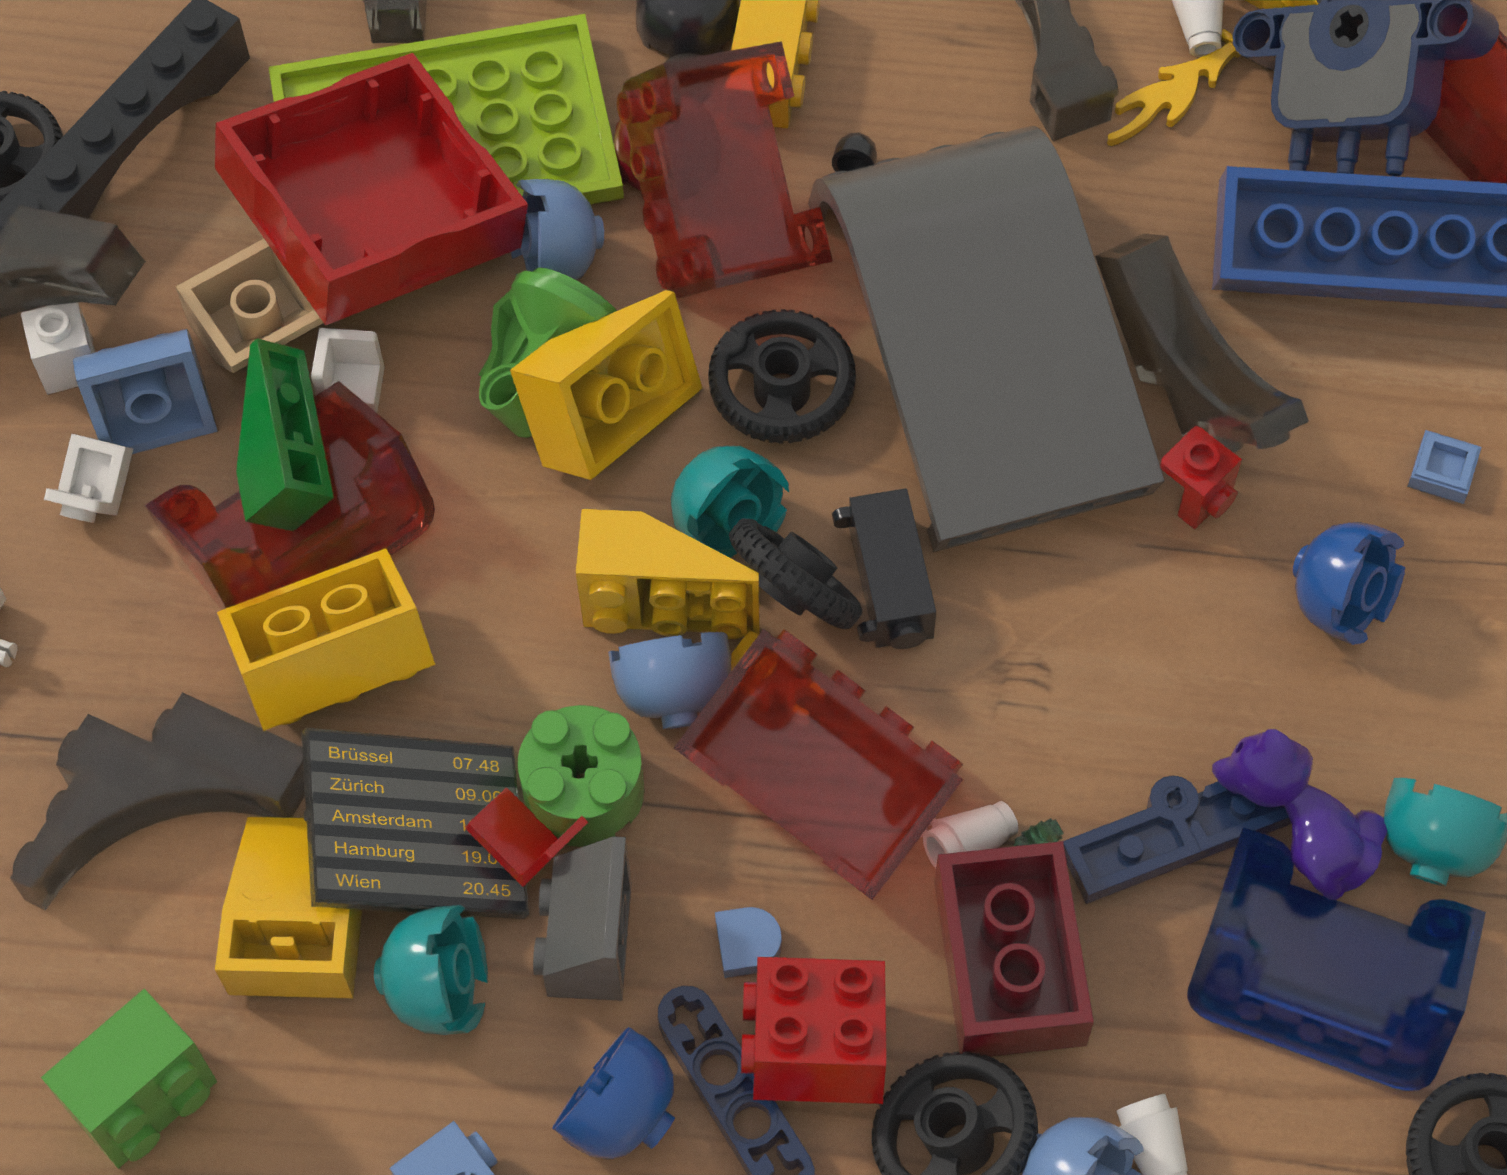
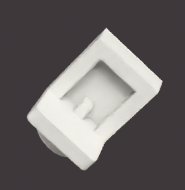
[44,434,133,523]

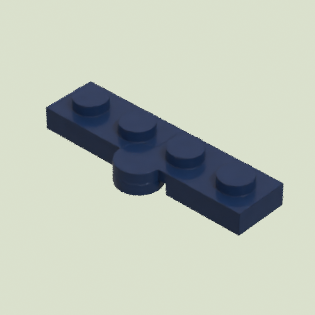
[1063,775,1291,904]

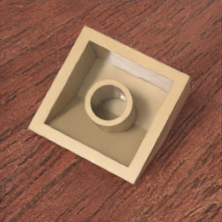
[175,239,323,373]

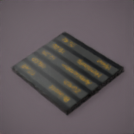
[302,728,529,919]

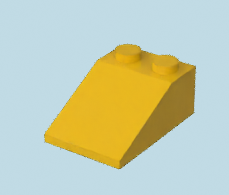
[510,290,703,480]

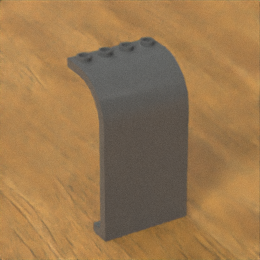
[808,126,1165,552]

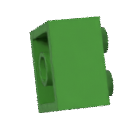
[41,989,218,1169]

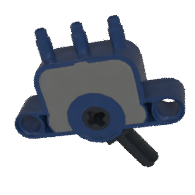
[1233,0,1499,177]

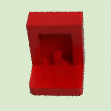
[1160,426,1242,530]

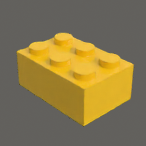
[217,548,435,731]

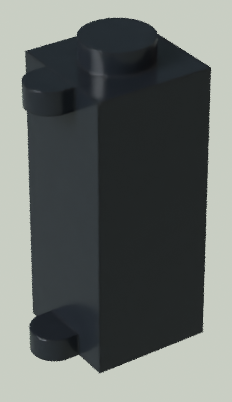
[832,488,936,649]

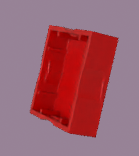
[215,53,528,326]

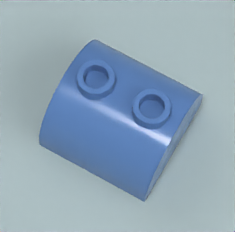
[73,329,218,454]

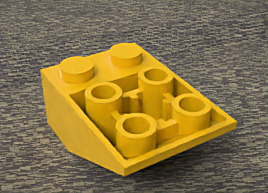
[576,509,760,639]
[215,817,362,998]

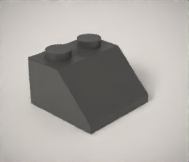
[533,837,632,1001]

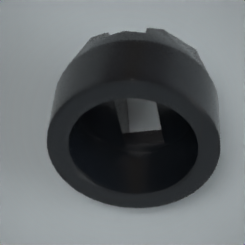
[832,132,877,172]

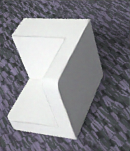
[311,328,385,416]

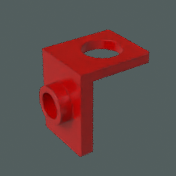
[465,788,588,887]

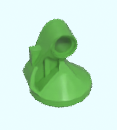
[478,267,617,438]

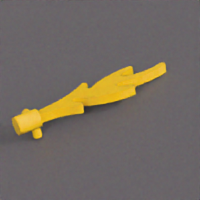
[1107,29,1242,146]

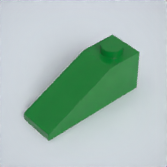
[236,338,334,531]

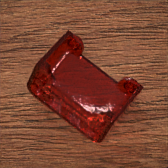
[145,381,435,610]

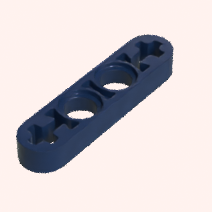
[658,986,815,1175]

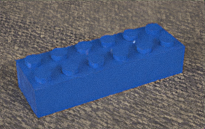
[1212,166,1507,309]

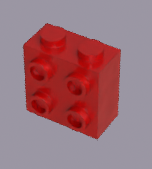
[741,957,886,1104]

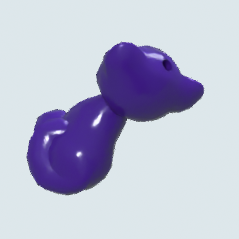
[1212,729,1387,900]

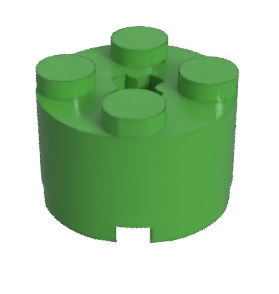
[518,705,645,847]

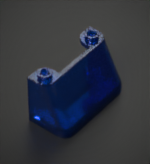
[1187,827,1486,1091]

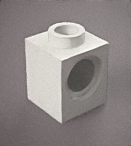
[21,298,96,395]

